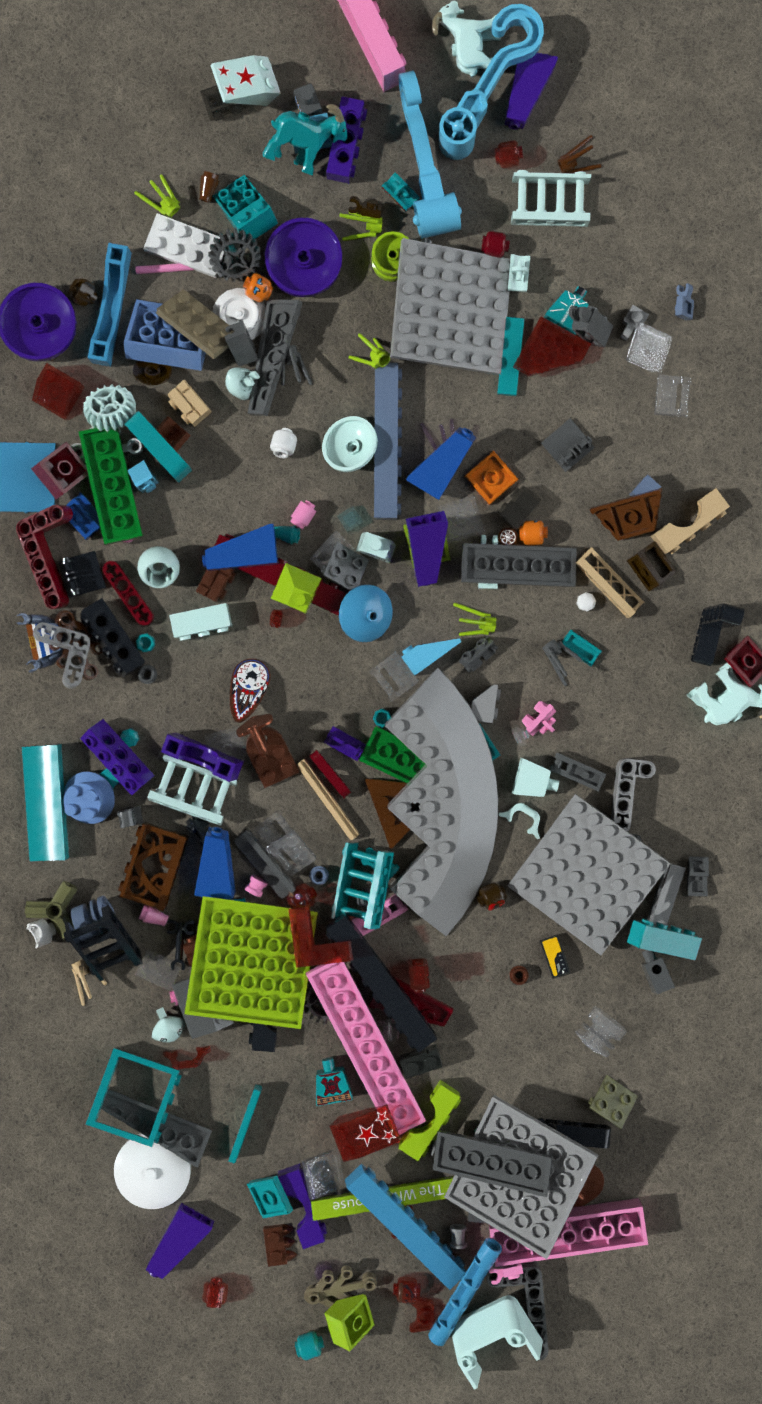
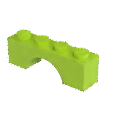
[398,1080,461,1161]

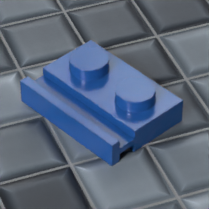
[60,492,100,540]

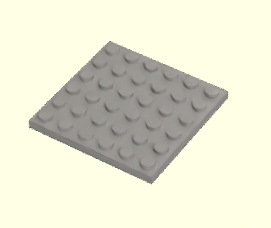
[390,238,510,375]
[507,794,671,955]
[444,1095,598,1259]

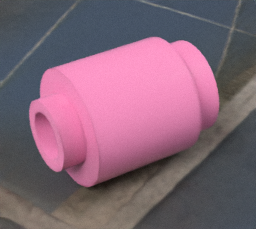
[290,500,317,530]

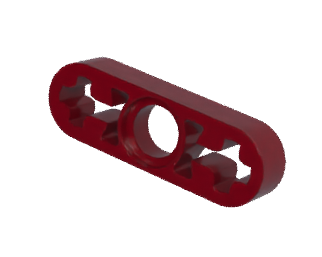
[309,750,352,799]

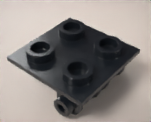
[58,551,106,598]

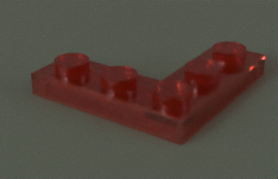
[289,906,353,968]

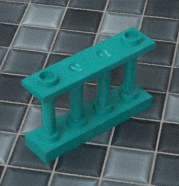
[331,842,394,929]

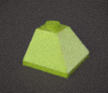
[271,563,322,614]

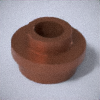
[509,965,529,985]

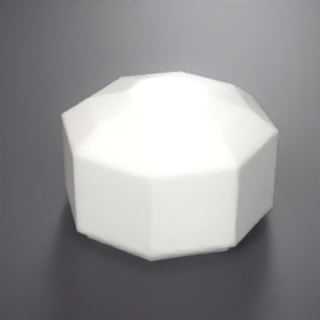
[576,592,596,612]

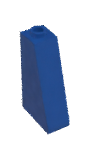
[406,427,476,500]
[202,524,278,571]
[194,827,236,900]

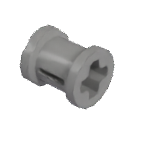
[450,1224,467,1249]

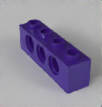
[326,96,367,184]
[80,719,155,795]

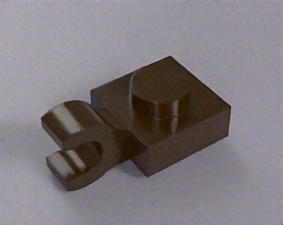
[348,196,383,219]

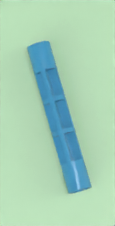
[428,1238,502,1346]

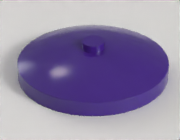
[265,218,342,297]
[0,283,77,362]

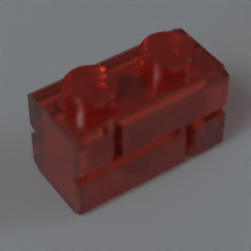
[408,958,430,993]

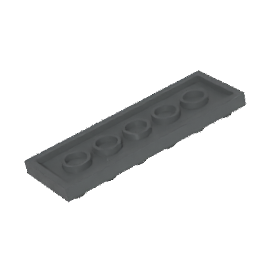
[461,543,577,587]
[433,1130,553,1197]

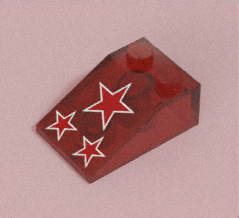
[329,1104,401,1162]

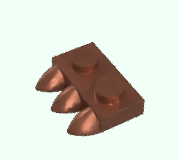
[263,1224,297,1267]

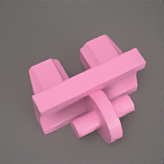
[522,701,556,736]

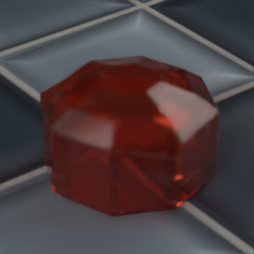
[269,609,283,628]

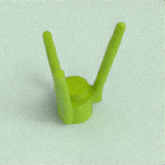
[134,175,180,217]
[339,212,382,241]
[348,333,390,369]
[453,603,496,636]

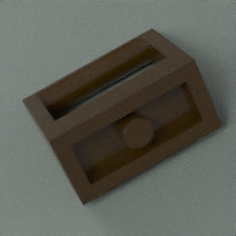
[627,541,677,592]

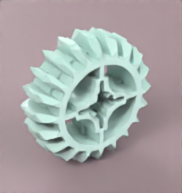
[83,384,136,432]

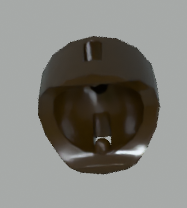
[68,279,98,307]

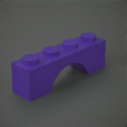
[161,732,243,782]
[277,1163,327,1249]

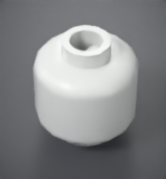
[270,428,297,458]

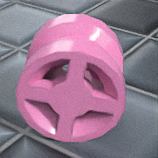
[244,875,268,897]

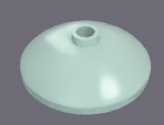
[322,416,378,472]

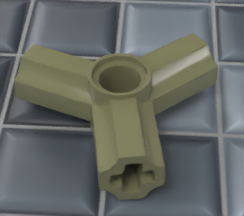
[25,881,78,939]

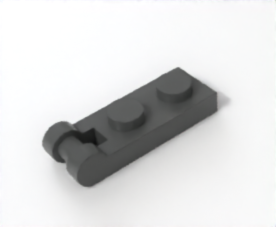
[549,753,606,792]

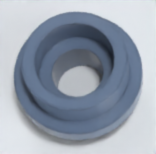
[309,866,329,885]

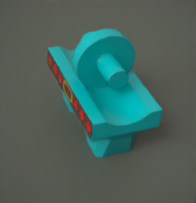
[381,172,420,212]

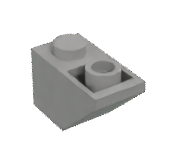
[470,684,501,723]

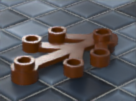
[49,610,103,681]

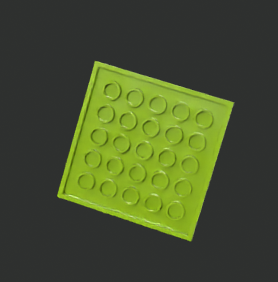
[184,896,318,1029]

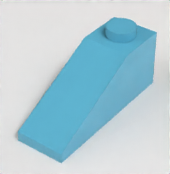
[401,638,462,676]

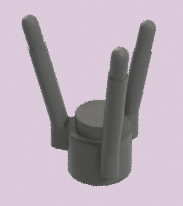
[281,345,313,386]
[542,639,582,686]

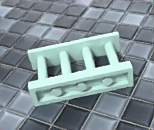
[511,170,591,227]
[147,754,237,826]

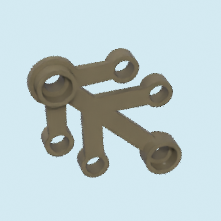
[304,1265,377,1308]

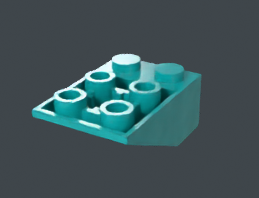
[213,175,278,239]

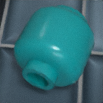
[295,1331,324,1361]

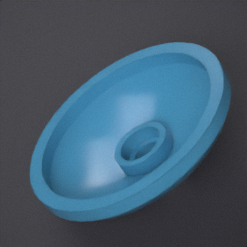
[339,585,393,642]

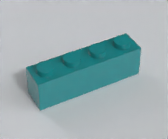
[627,919,702,960]

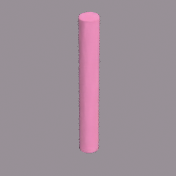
[136,263,194,274]

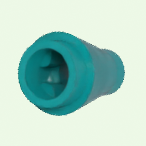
[275,526,301,545]

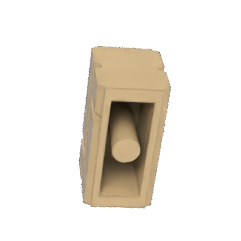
[167,380,212,427]

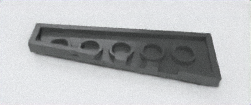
[248,300,303,416]
[101,1089,212,1168]

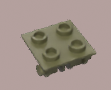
[588,1075,638,1130]

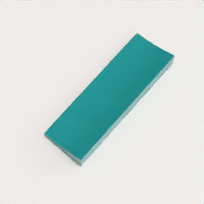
[22,744,69,861]

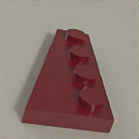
[368,977,453,1027]

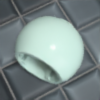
[137,546,180,588]

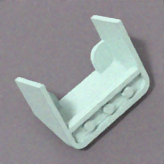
[451,1295,543,1389]

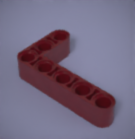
[16,505,73,609]

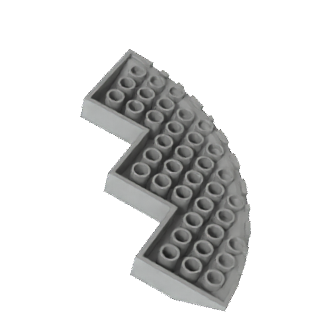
[385,668,498,936]

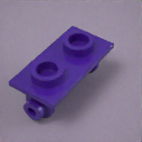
[324,726,366,761]

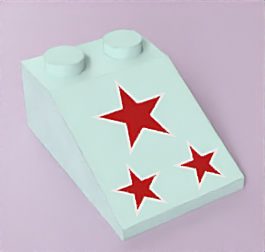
[210,55,281,106]

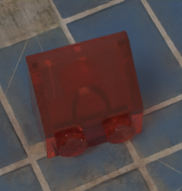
[32,363,85,420]

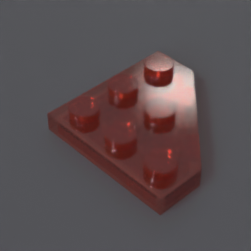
[513,316,591,377]

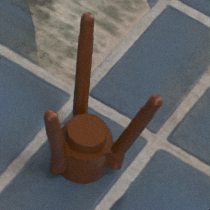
[558,135,602,174]

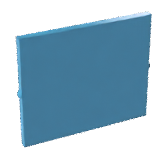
[0,442,56,513]

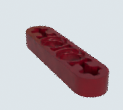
[103,561,154,626]

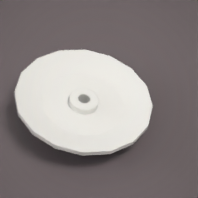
[212,288,266,340]

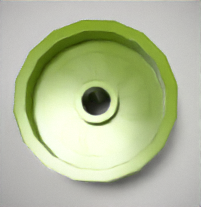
[371,231,409,282]

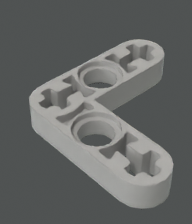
[33,622,90,689]

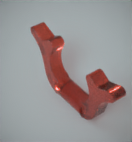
[163,1046,211,1070]

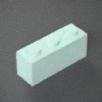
[169,603,233,641]

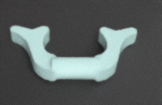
[499,803,540,839]

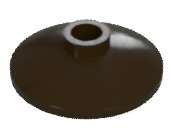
[133,361,172,385]

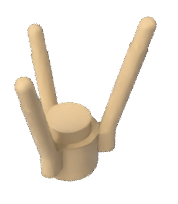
[71,959,107,1006]

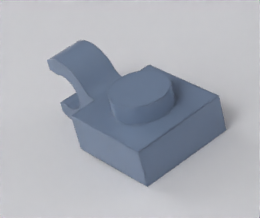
[675,283,694,320]

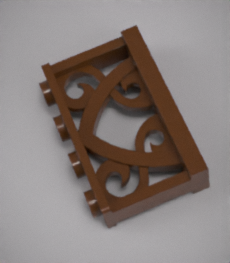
[118,822,189,911]

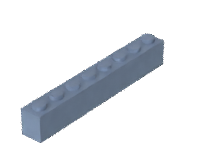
[374,363,402,520]

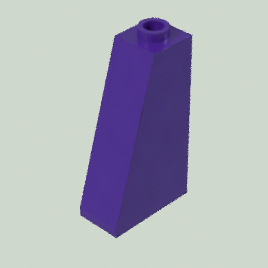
[505,53,558,130]
[406,511,448,587]
[146,1203,214,1279]

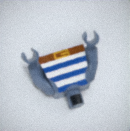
[17,613,67,673]

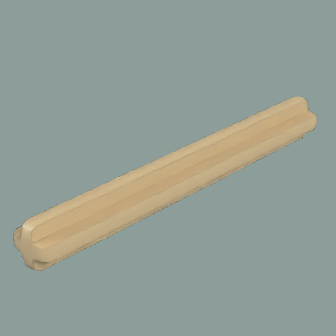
[297,759,359,840]

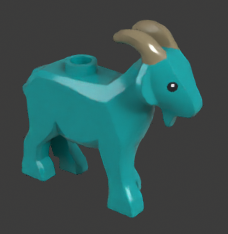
[262,104,347,176]

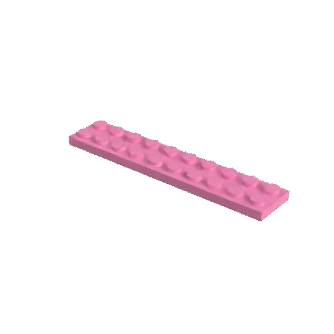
[306,955,426,1139]

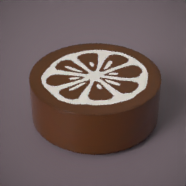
[498,528,518,545]

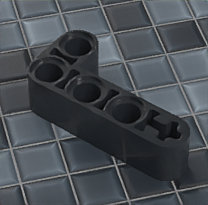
[538,1118,611,1148]

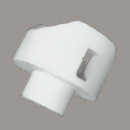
[27,919,56,948]

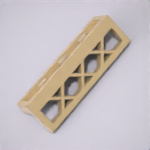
[576,547,644,618]

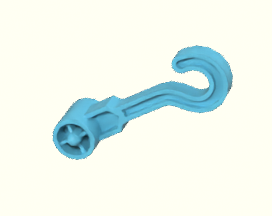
[439,4,544,160]
[398,70,462,239]

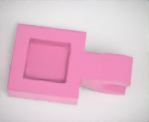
[489,1263,523,1285]

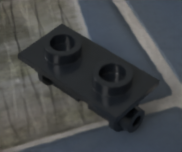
[186,816,209,846]

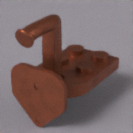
[236,714,299,788]

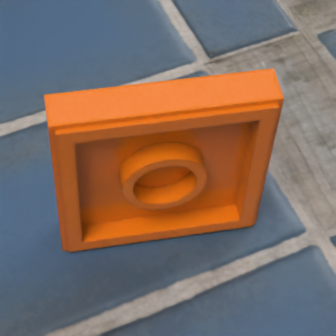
[464,450,519,505]

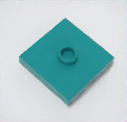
[247,1175,293,1218]

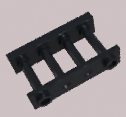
[64,905,143,981]

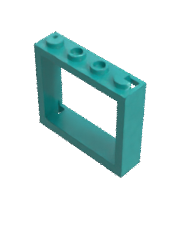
[85,1048,182,1147]

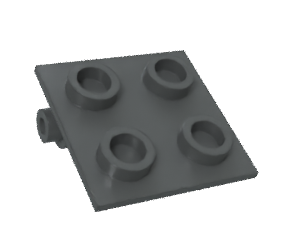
[541,418,595,472]
[321,542,369,591]

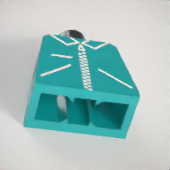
[544,286,589,337]

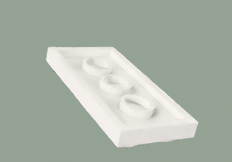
[143,213,225,278]

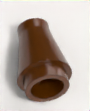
[199,171,220,203]

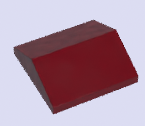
[725,635,762,687]

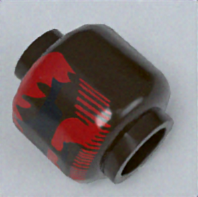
[477,882,507,911]

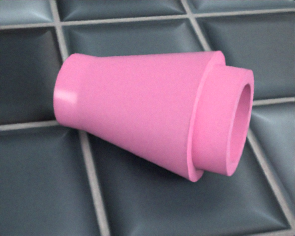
[139,904,169,927]

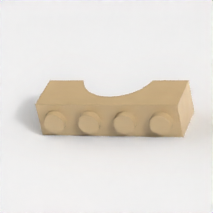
[651,488,730,554]

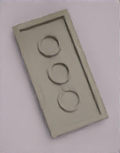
[156,289,234,359]

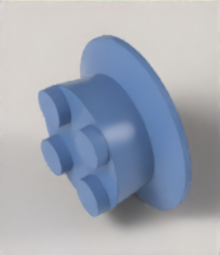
[63,771,115,824]

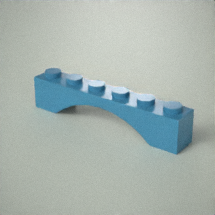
[88,243,132,367]

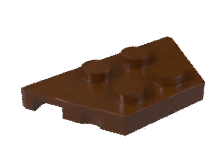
[589,488,662,541]
[365,778,416,849]

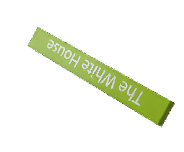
[310,1176,454,1221]

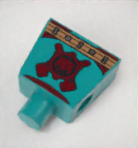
[316,1057,353,1106]

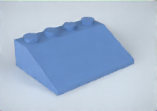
[124,299,206,371]

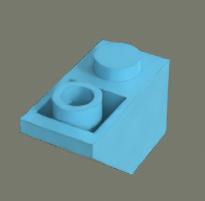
[127,460,159,493]

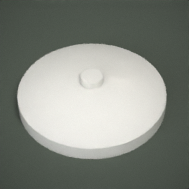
[114,1133,191,1209]

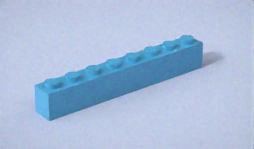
[345,1164,466,1290]

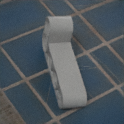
[611,758,656,831]

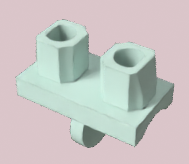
[507,254,530,292]

